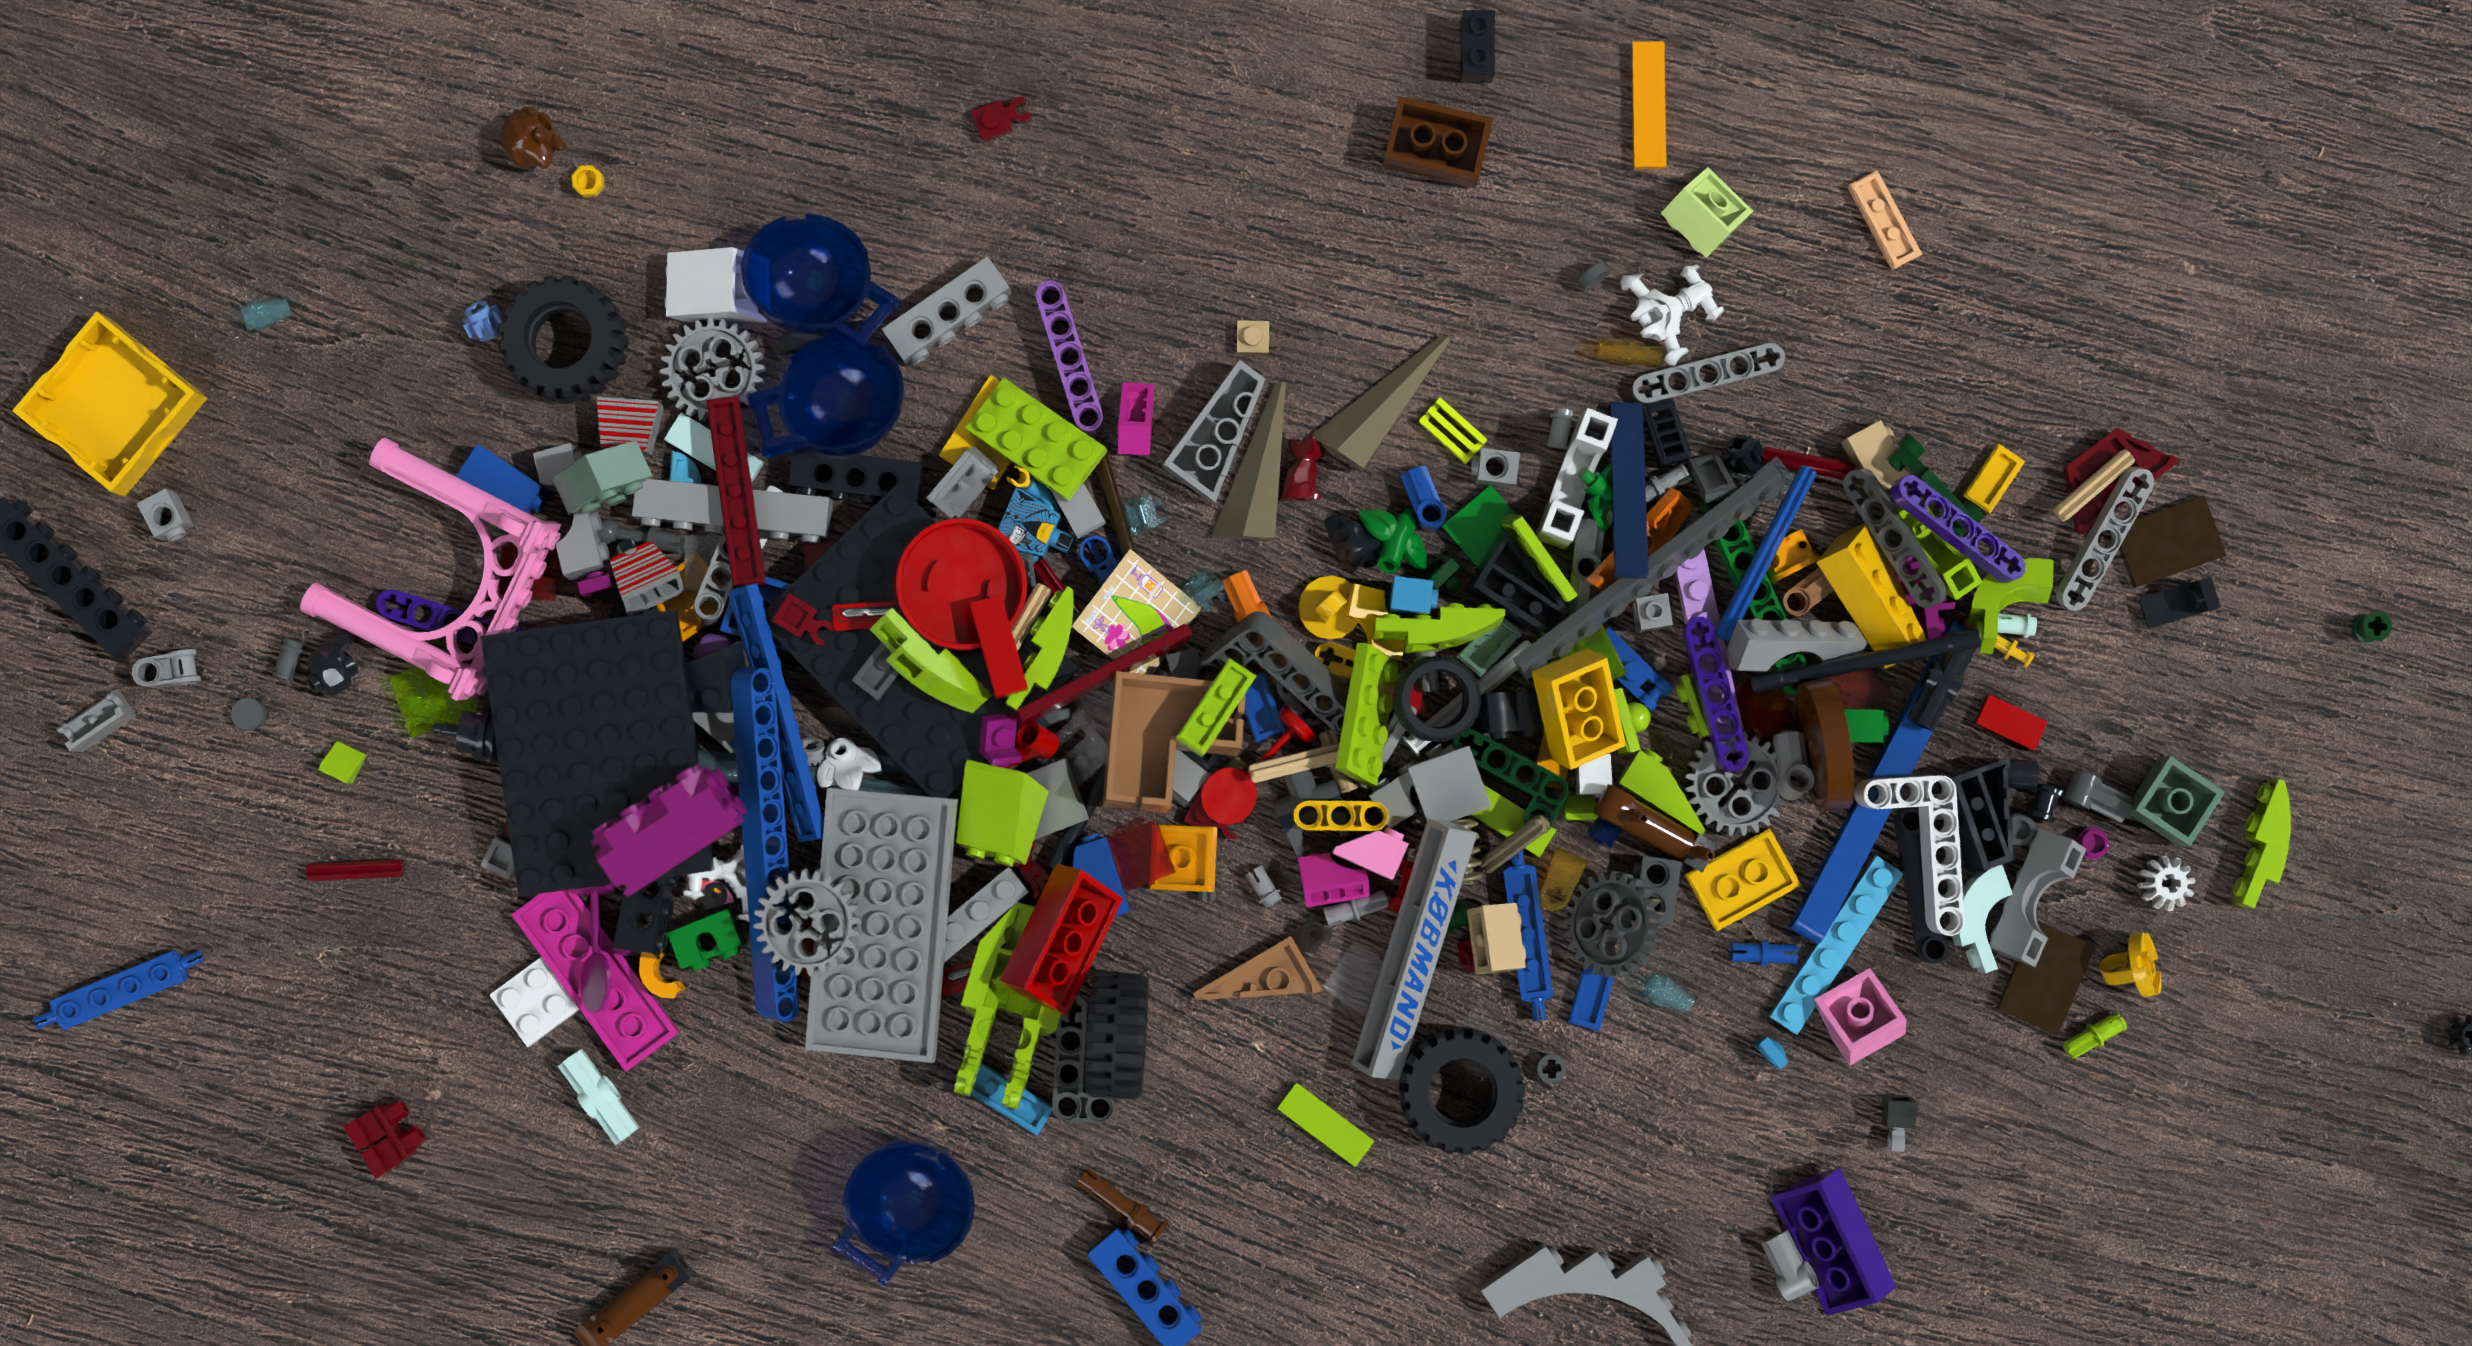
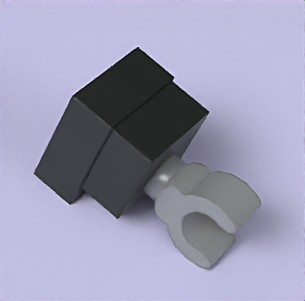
[1881,1094,1918,1152]

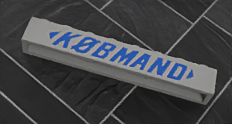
[1351,818,1477,1080]

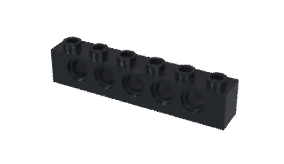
[0,497,152,660]

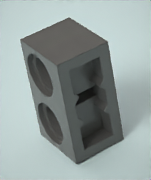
[1627,856,1682,926]

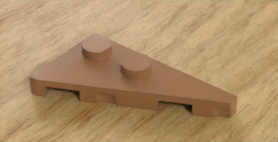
[1193,936,1322,1000]

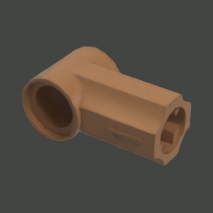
[1778,567,1834,620]

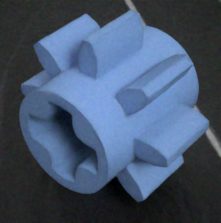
[462,301,504,341]

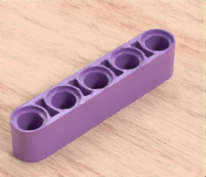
[1036,280,1104,435]

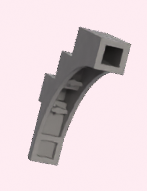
[1478,1242,1692,1346]

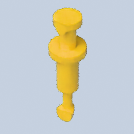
[1964,618,2035,668]

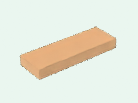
[1847,170,1922,270]

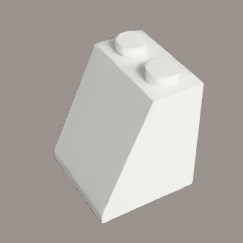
[665,247,768,323]

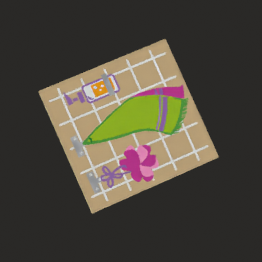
[1072,549,1202,675]

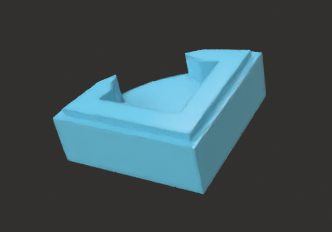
[669,451,703,484]

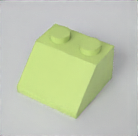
[1661,167,1753,258]

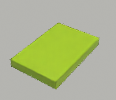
[1500,514,1578,602]

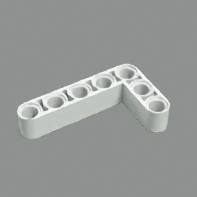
[1854,775,1965,936]

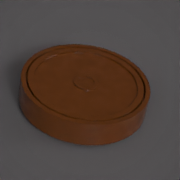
[1795,679,1854,812]

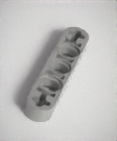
[1631,343,1785,404]
[2056,466,2154,611]

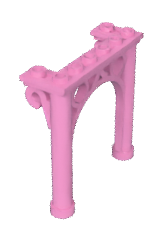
[300,437,562,701]

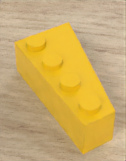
[1817,523,1927,669]

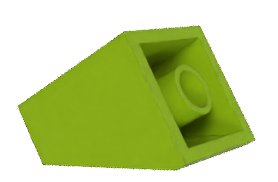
[956,760,1049,867]

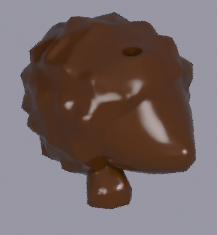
[500,106,567,170]

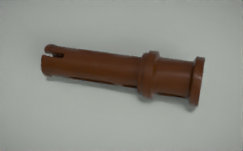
[1076,1167,1169,1247]

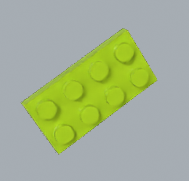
[965,378,1107,502]
[1335,643,1399,786]

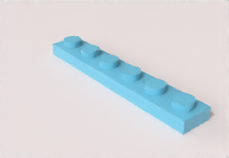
[1768,855,1904,1035]

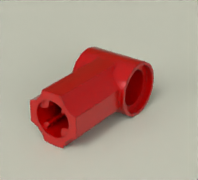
[1002,721,1059,769]

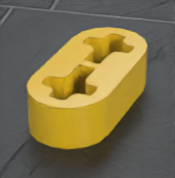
[1314,642,1356,680]

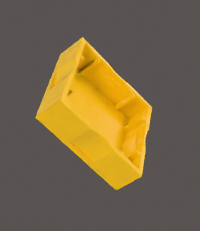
[12,311,208,497]

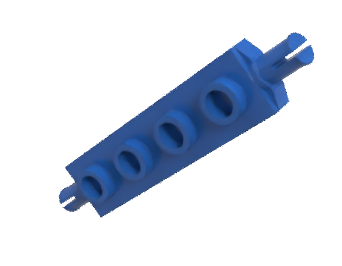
[1502,850,1553,1021]
[33,949,204,1031]

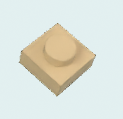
[1237,320,1269,355]

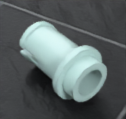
[1997,613,2037,639]

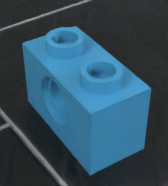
[1388,576,1438,617]

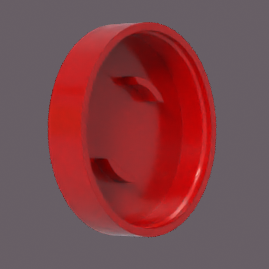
[893,518,1027,651]

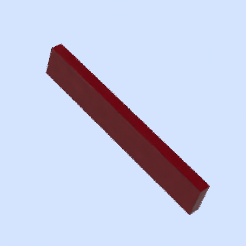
[706,396,766,589]
[1015,624,1193,728]

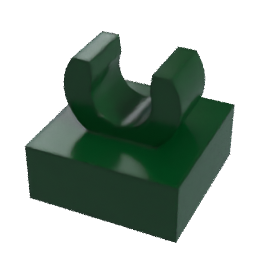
[1419,553,1461,593]

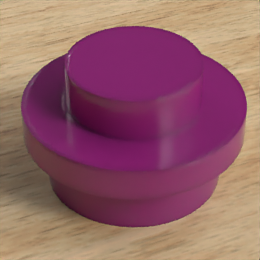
[2076,827,2109,859]

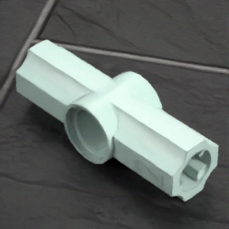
[558,1049,640,1145]

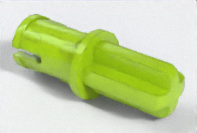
[2063,1011,2127,1059]

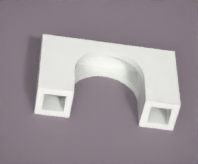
[1535,408,1618,550]

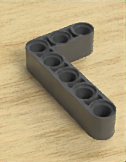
[1196,611,1349,736]

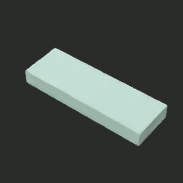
[664,412,764,482]

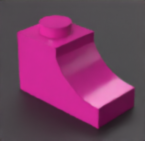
[1118,382,1155,455]
[1298,853,1370,907]

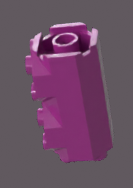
[591,764,747,897]

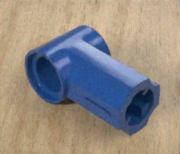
[1400,465,1446,532]

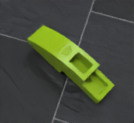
[1006,586,1074,712]
[1372,603,1505,653]
[870,608,992,713]
[2232,779,2291,908]

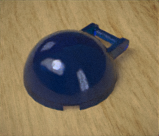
[741,213,901,352]
[747,334,904,457]
[830,1139,975,1286]

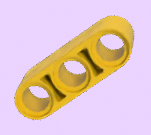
[1293,801,1389,831]

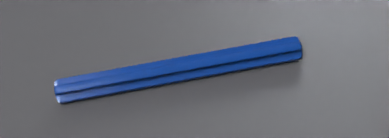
[1715,465,1816,641]

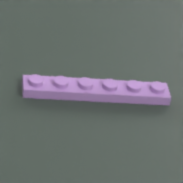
[1674,548,1743,737]

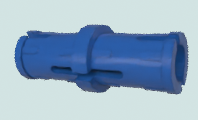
[1729,940,1798,966]

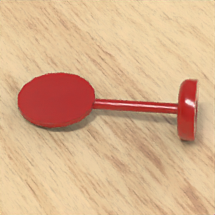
[1200,706,1317,825]

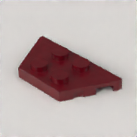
[2063,428,2179,536]

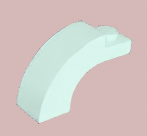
[1952,865,2013,973]

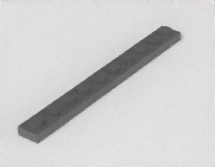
[1513,464,1783,681]

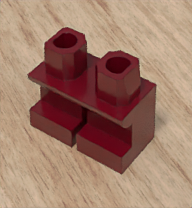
[343,1100,427,1179]

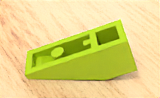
[1615,749,1705,835]

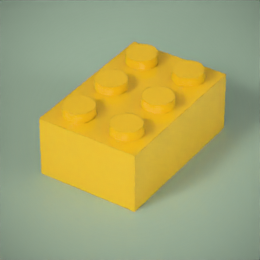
[1532,648,1626,770]

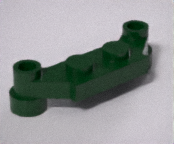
[1886,433,1985,537]

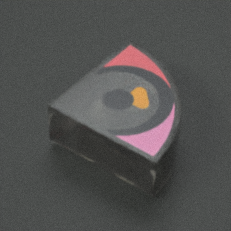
[701,878,738,910]

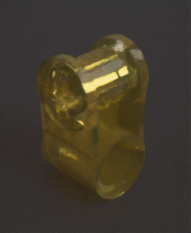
[1539,847,1587,912]

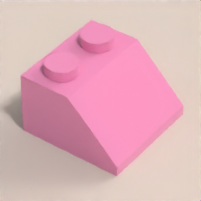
[1331,827,1409,880]
[1814,968,1907,1066]

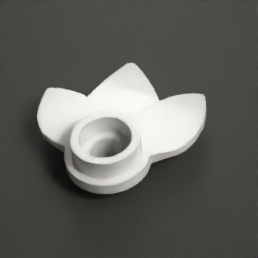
[816,738,881,790]

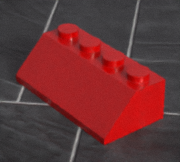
[999,864,1123,1016]

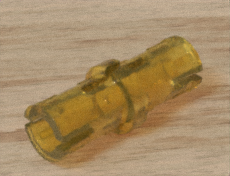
[1596,338,1663,367]

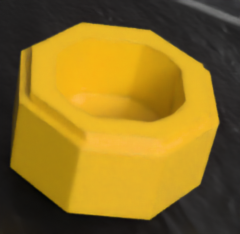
[571,165,604,198]

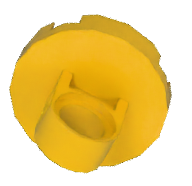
[1298,575,1358,640]
[2099,932,2162,998]

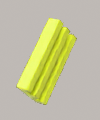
[1418,397,1488,465]

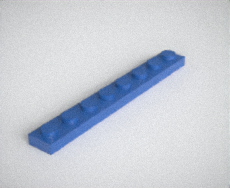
[728,583,824,843]

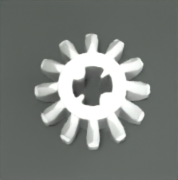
[2137,856,2196,911]

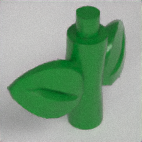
[1577,463,1613,531]
[1358,508,1428,574]

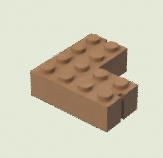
[1102,671,1246,813]

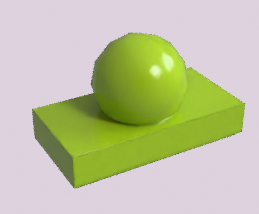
[1614,688,1651,756]

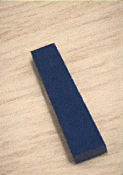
[1609,402,1649,579]

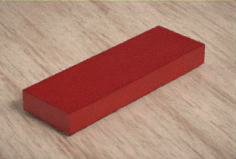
[969,595,1028,699]

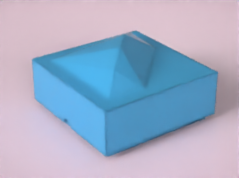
[1754,1035,1789,1069]

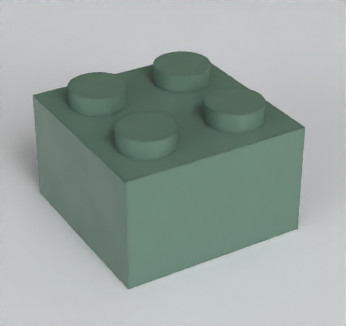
[552,440,653,515]
[2129,756,2225,847]

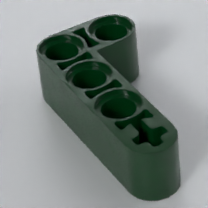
[1453,729,1569,835]

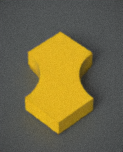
[1345,584,1405,661]

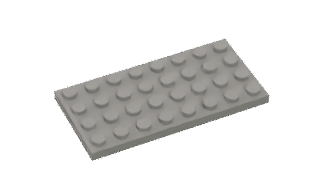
[805,788,958,1063]

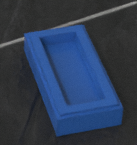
[1244,671,1286,743]
[1567,960,1614,1031]

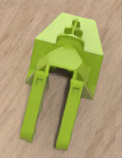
[954,902,1061,1110]

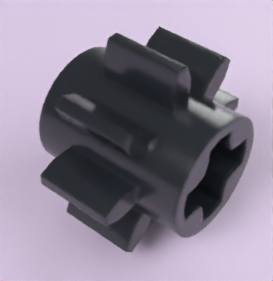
[1722,435,1765,475]
[2445,1015,2472,1055]

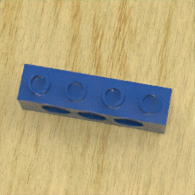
[1087,1226,1203,1346]

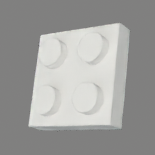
[490,957,580,1047]

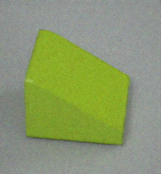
[318,741,367,784]
[1562,795,1598,820]

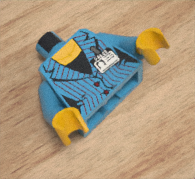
[998,466,1074,564]

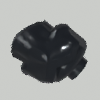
[1324,515,1383,569]
[306,630,358,697]

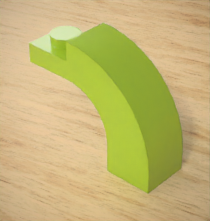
[1968,558,2054,654]

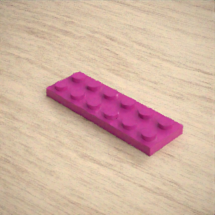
[511,890,680,1072]

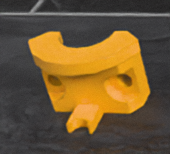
[1766,529,1820,584]
[639,950,686,998]

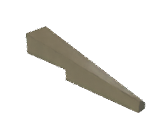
[1312,335,1451,471]
[1212,382,1286,541]

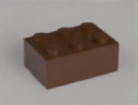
[1382,96,1493,188]

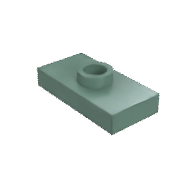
[1455,617,1522,680]

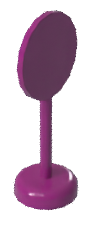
[571,884,617,1012]

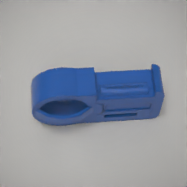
[1079,536,1118,588]

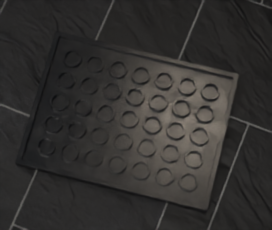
[765,484,1079,798]
[481,610,715,896]

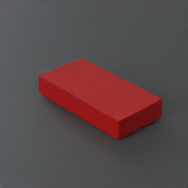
[1974,694,2048,751]

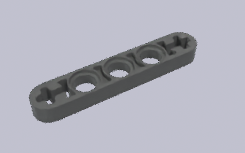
[1843,468,1946,608]

